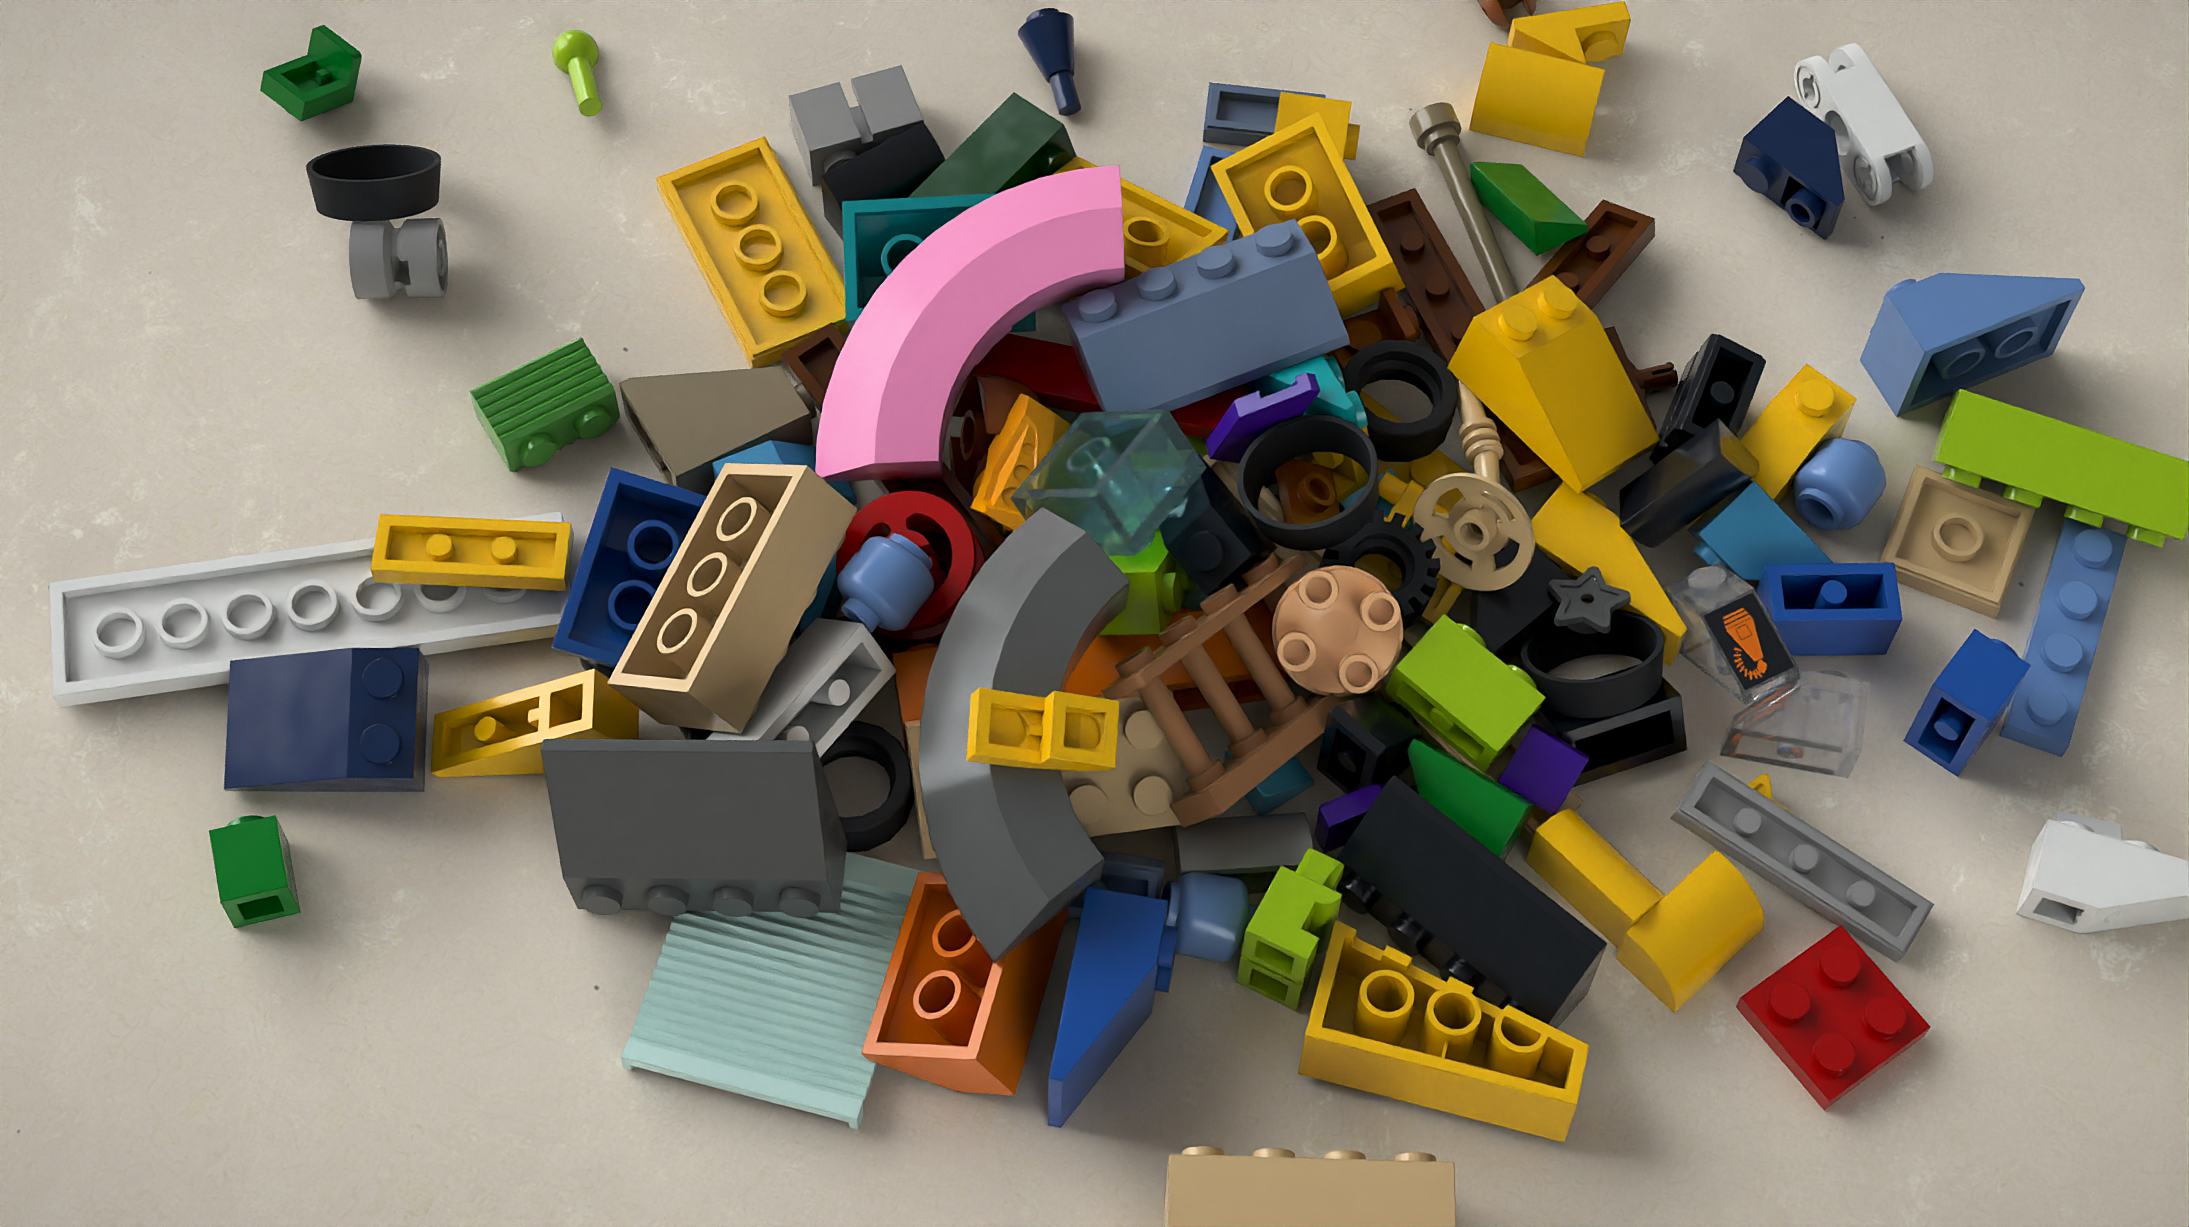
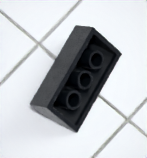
[1336,775,1607,1029]

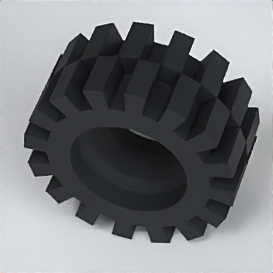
[1318,510,1441,630]

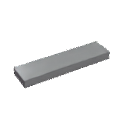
[1670,760,1934,963]

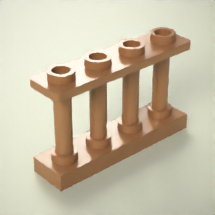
[1101,553,1385,828]

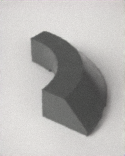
[919,507,1130,964]

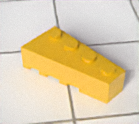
[1298,920,1589,1142]

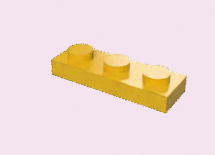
[370,514,574,591]

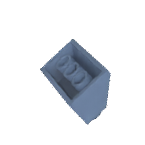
[1061,218,1350,433]

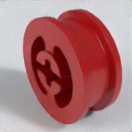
[836,491,986,643]

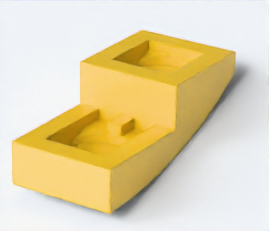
[966,687,1119,771]

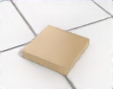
[1879,464,2036,619]

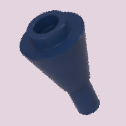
[1018,8,1081,116]

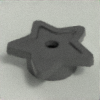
[1547,566,1631,634]

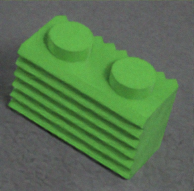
[469,337,620,472]

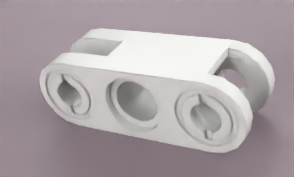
[1794,43,1934,206]

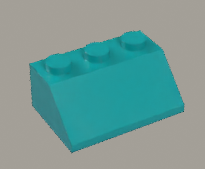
[842,193,1036,333]

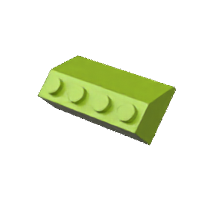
[1931,389,2189,548]

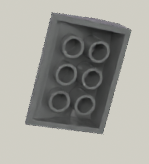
[541,739,848,918]

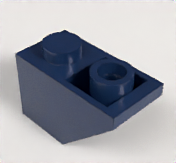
[1733,96,1845,240]

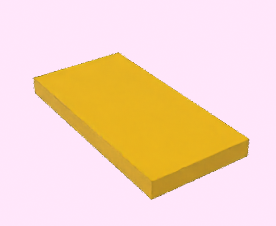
[656,136,850,368]

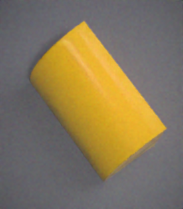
[1469,42,1605,157]
[1526,808,1666,949]
[1616,849,1765,1013]

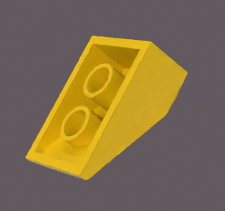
[1210,111,1406,319]
[1447,275,1660,494]

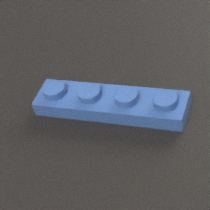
[1999,518,2128,757]

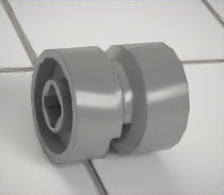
[349,218,448,299]

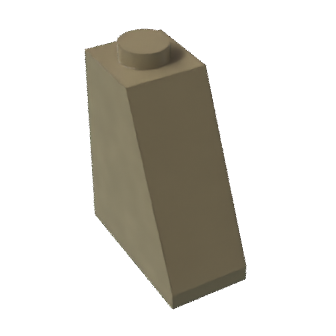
[619,366,817,496]

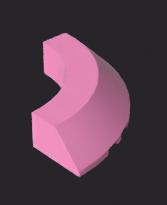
[815,165,1125,482]

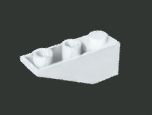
[2016,819,2189,934]

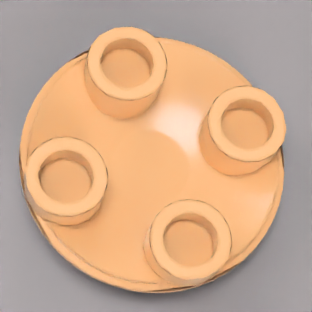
[1272,565,1403,697]

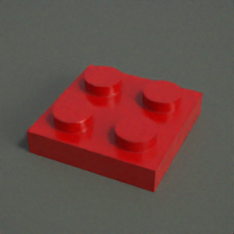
[1736,925,1931,1110]

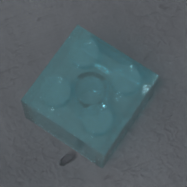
[1010,409,1206,556]

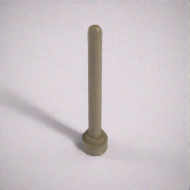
[1409,102,1519,304]

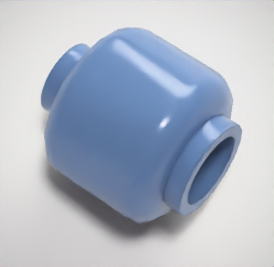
[1791,438,1887,531]
[837,533,934,633]
[1160,871,1258,963]

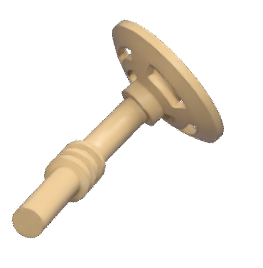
[1413,375,1535,591]

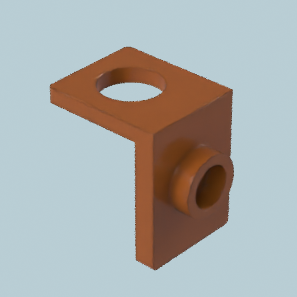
[1264,458,1340,525]

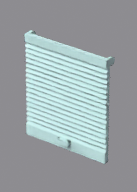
[621,852,925,1130]

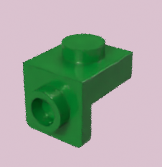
[260,25,362,122]

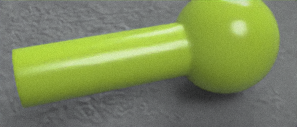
[552,30,602,117]

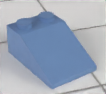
[1860,273,2085,417]

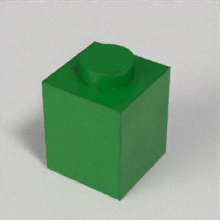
[209,815,301,928]

